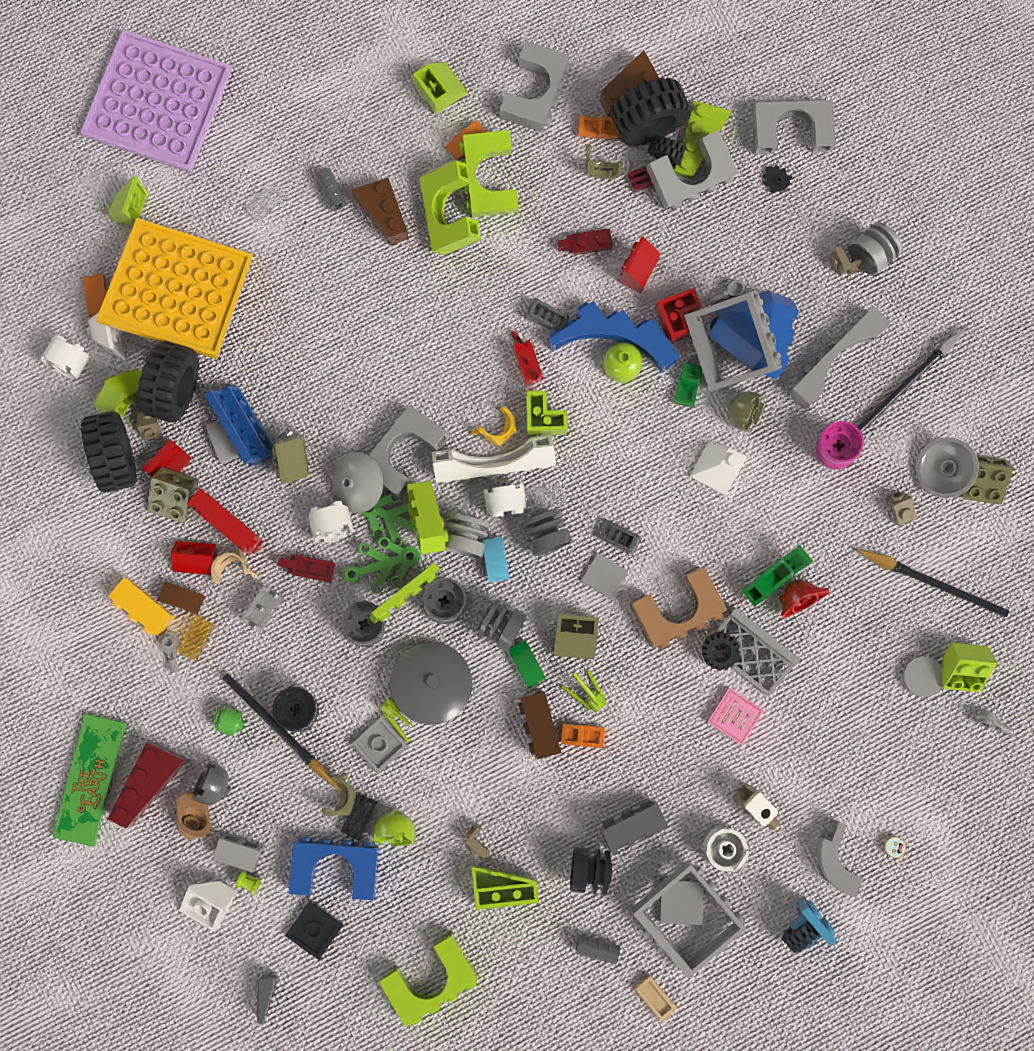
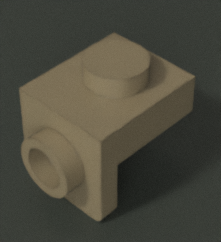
[830,246,862,276]
[136,409,163,440]
[885,491,917,526]
[465,825,490,859]

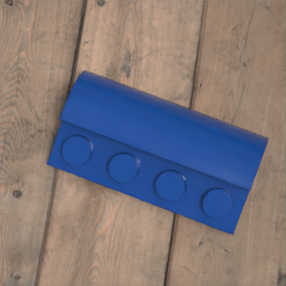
[205,386,273,467]

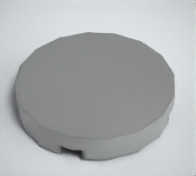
[902,656,942,697]

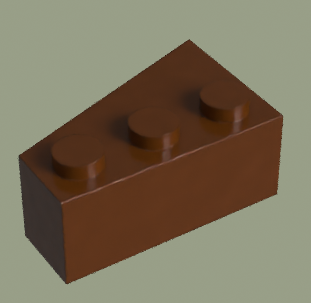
[600,50,659,117]
[351,177,409,245]
[518,692,562,760]

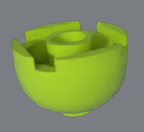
[603,342,642,383]
[373,810,416,846]

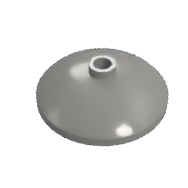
[916,437,979,498]
[332,452,383,513]

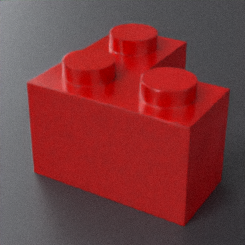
[654,288,702,343]

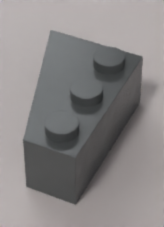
[599,800,668,855]

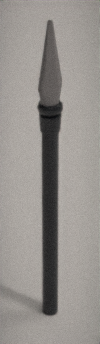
[857,326,968,432]

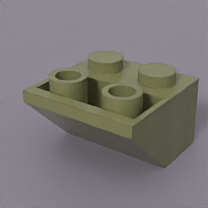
[272,434,310,484]
[554,614,599,660]

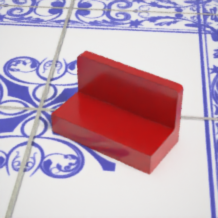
[142,439,192,476]
[171,541,217,575]

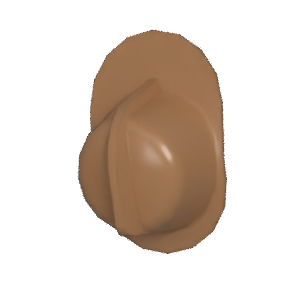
[176,792,211,841]

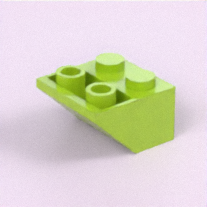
[413,62,468,114]
[942,642,997,692]

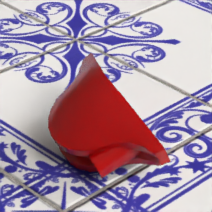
[779,580,830,619]

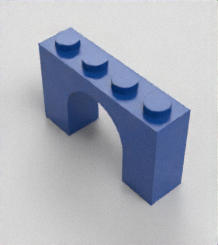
[289,837,379,901]

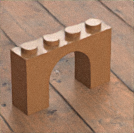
[630,567,727,649]

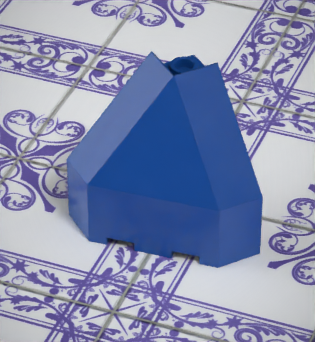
[708,290,799,379]

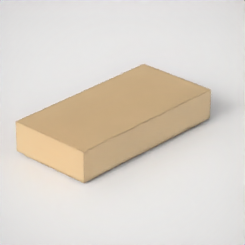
[633,974,677,1022]

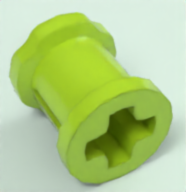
[235,870,263,896]

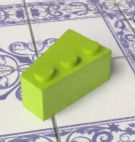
[407,481,448,555]
[472,864,539,910]

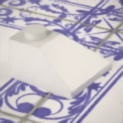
[87,312,125,359]
[690,442,747,496]
[179,881,237,932]

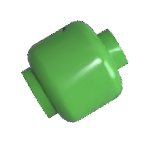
[212,706,245,736]

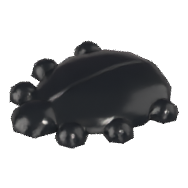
[763,165,792,193]

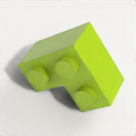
[94,368,142,417]
[526,391,568,435]

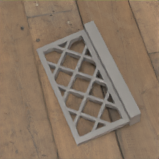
[712,607,801,696]

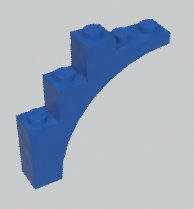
[548,301,680,372]

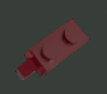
[557,228,613,255]
[278,555,336,583]

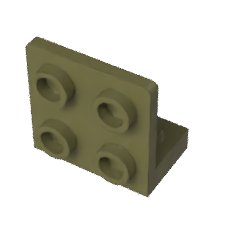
[962,455,1013,505]
[147,467,199,523]

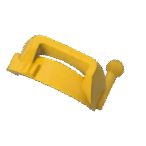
[471,406,516,447]

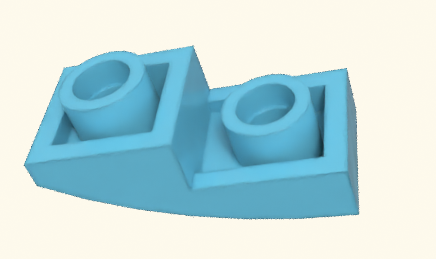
[483,537,509,583]

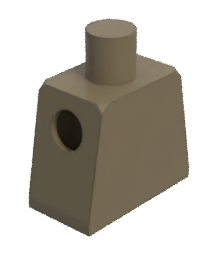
[732,783,780,830]

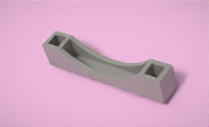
[789,306,891,409]

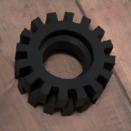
[648,135,686,165]
[702,632,740,671]

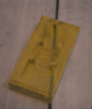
[177,615,215,661]

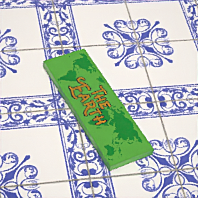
[53,714,127,847]

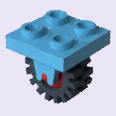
[782,898,837,953]

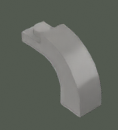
[816,820,863,898]

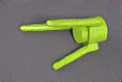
[561,670,607,713]
[380,697,412,743]

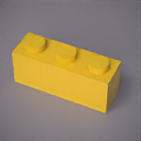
[108,577,176,636]

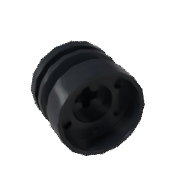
[272,687,319,733]
[570,847,613,896]

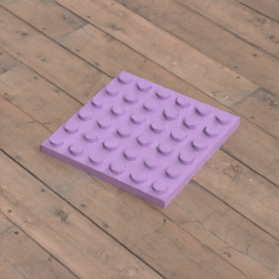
[80,29,232,173]

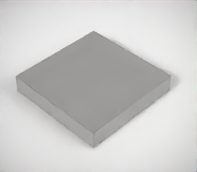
[350,715,409,774]
[660,879,703,925]

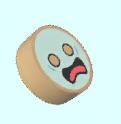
[883,836,906,858]

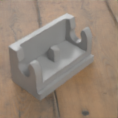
[240,585,284,632]
[213,832,264,873]

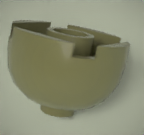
[728,391,764,433]

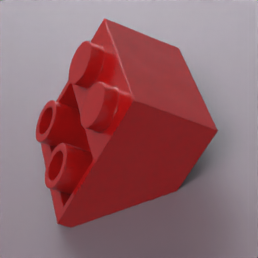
[619,236,661,293]

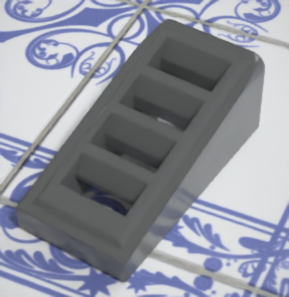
[524,298,569,331]
[595,518,642,556]
[257,975,278,1024]

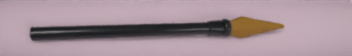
[858,549,1009,617]
[222,673,341,791]

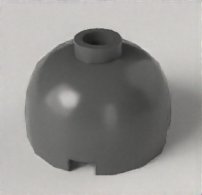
[192,761,231,805]

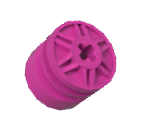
[815,421,864,470]

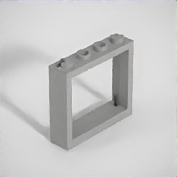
[684,290,782,391]
[631,859,746,979]

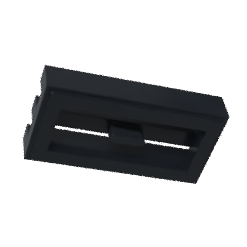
[341,793,378,841]

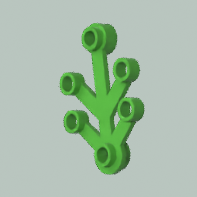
[361,493,414,547]
[344,537,420,594]

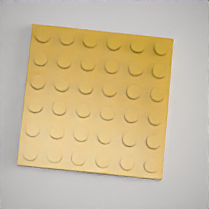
[96,218,253,359]

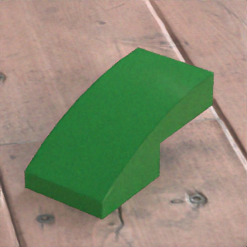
[674,362,702,408]
[508,640,546,688]

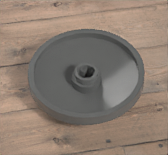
[390,642,472,725]

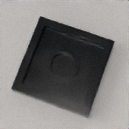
[285,900,344,960]

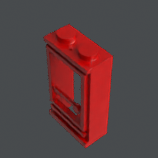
[186,488,263,555]

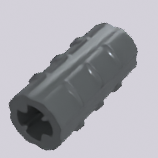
[315,168,346,211]
[575,935,621,965]

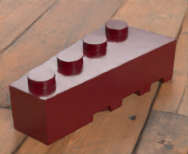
[107,742,189,829]

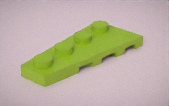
[674,101,732,179]
[369,563,440,624]

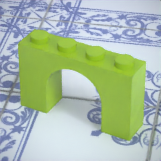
[459,130,519,218]
[419,160,481,255]
[379,932,479,1027]

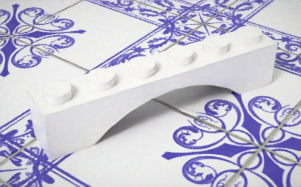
[432,435,556,483]

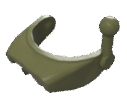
[585,145,623,179]
[322,772,356,816]

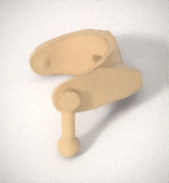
[211,549,258,584]

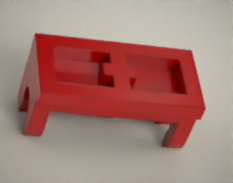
[513,340,544,386]

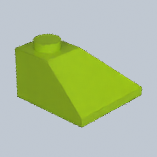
[108,176,148,227]

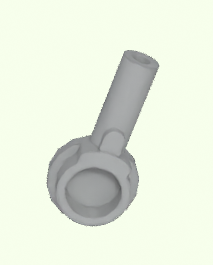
[708,279,746,305]
[159,632,180,673]
[975,710,1014,736]

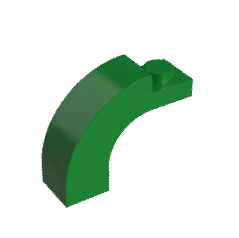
[742,545,813,607]

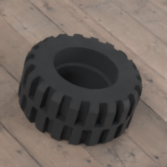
[611,77,690,146]
[137,341,199,423]
[81,411,137,493]

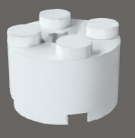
[40,335,89,380]
[483,484,527,518]
[308,501,354,543]
[703,826,749,872]

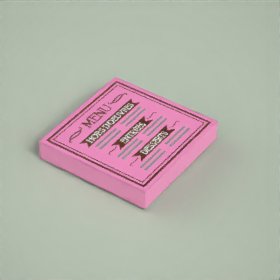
[707,688,764,745]

